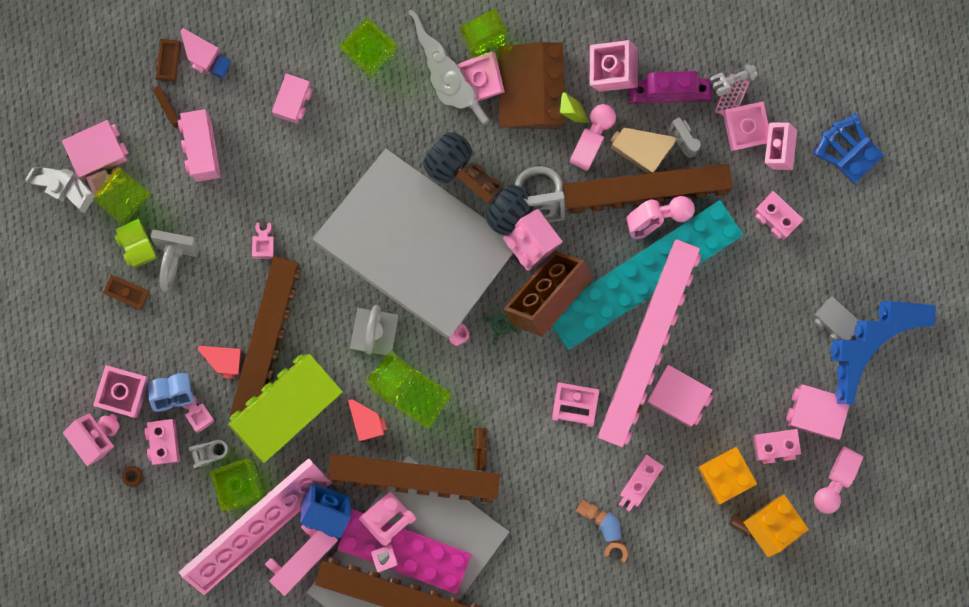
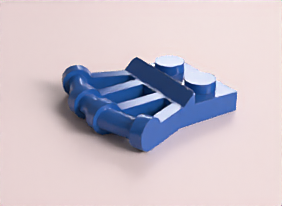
[812,113,884,184]

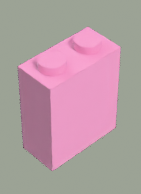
[62,120,128,181]
[646,365,713,427]
[786,384,849,440]

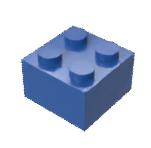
[301,482,351,538]

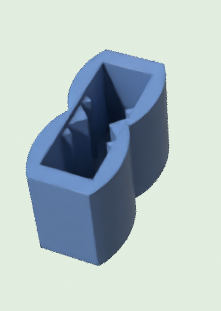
[147,373,194,412]

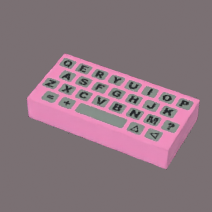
[714,74,750,116]

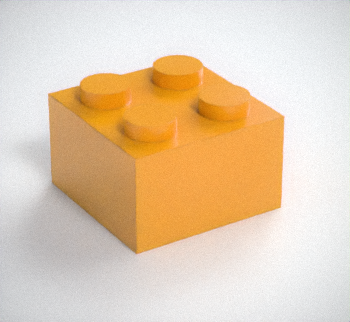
[697,447,757,505]
[743,494,809,557]

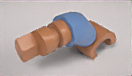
[576,500,628,563]

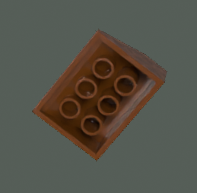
[498,42,565,129]

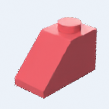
[198,346,243,379]
[348,399,387,442]

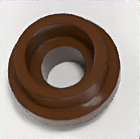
[122,466,143,487]

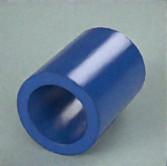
[211,55,231,78]

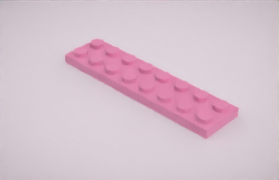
[179,459,332,595]

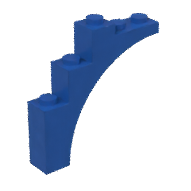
[830,301,936,405]

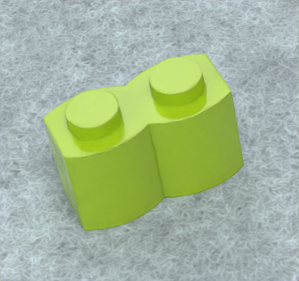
[114,219,158,268]

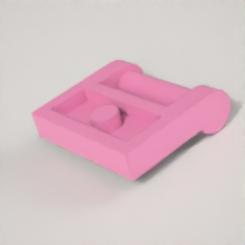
[552,382,599,427]
[359,491,416,546]

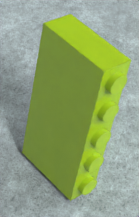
[227,354,342,463]

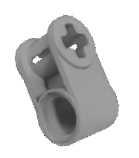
[188,440,231,469]

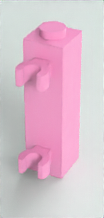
[265,525,339,596]

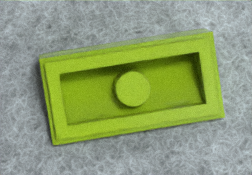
[560,93,589,123]

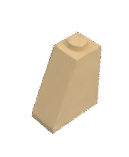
[610,128,677,174]

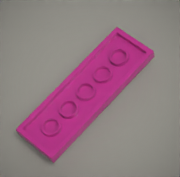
[337,509,471,594]

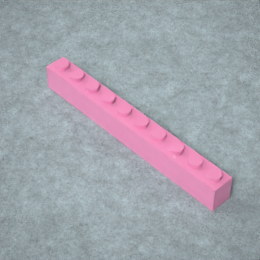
[597,239,701,447]

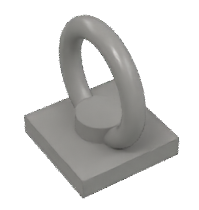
[515,166,565,223]
[151,230,199,292]
[350,305,399,357]

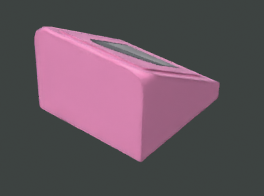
[371,545,398,572]

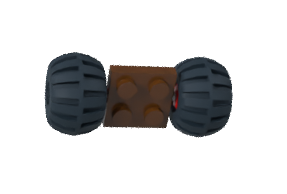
[423,132,534,236]

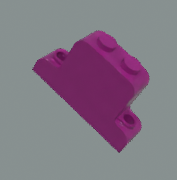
[628,71,712,104]

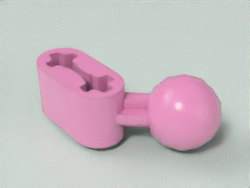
[569,104,616,172]
[626,196,695,239]
[814,446,863,514]

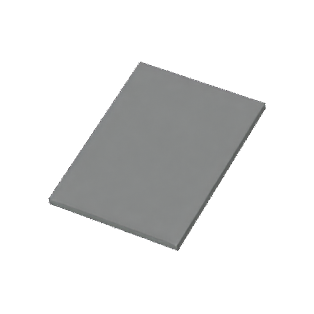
[312,148,514,340]
[306,456,509,607]

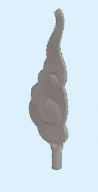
[408,10,490,125]

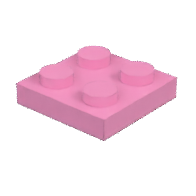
[457,52,505,101]
[722,101,769,151]

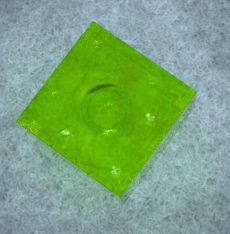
[459,8,507,58]
[339,17,398,79]
[93,166,151,225]
[365,350,417,404]
[394,371,453,430]
[209,457,266,513]

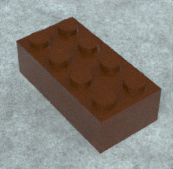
[503,251,594,337]

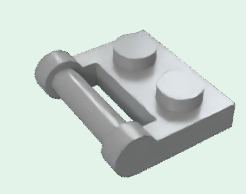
[669,117,701,158]

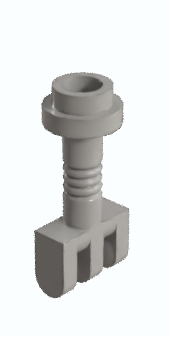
[710,64,757,96]

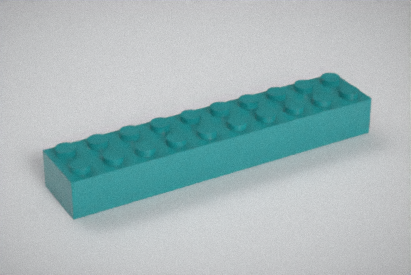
[551,200,743,352]

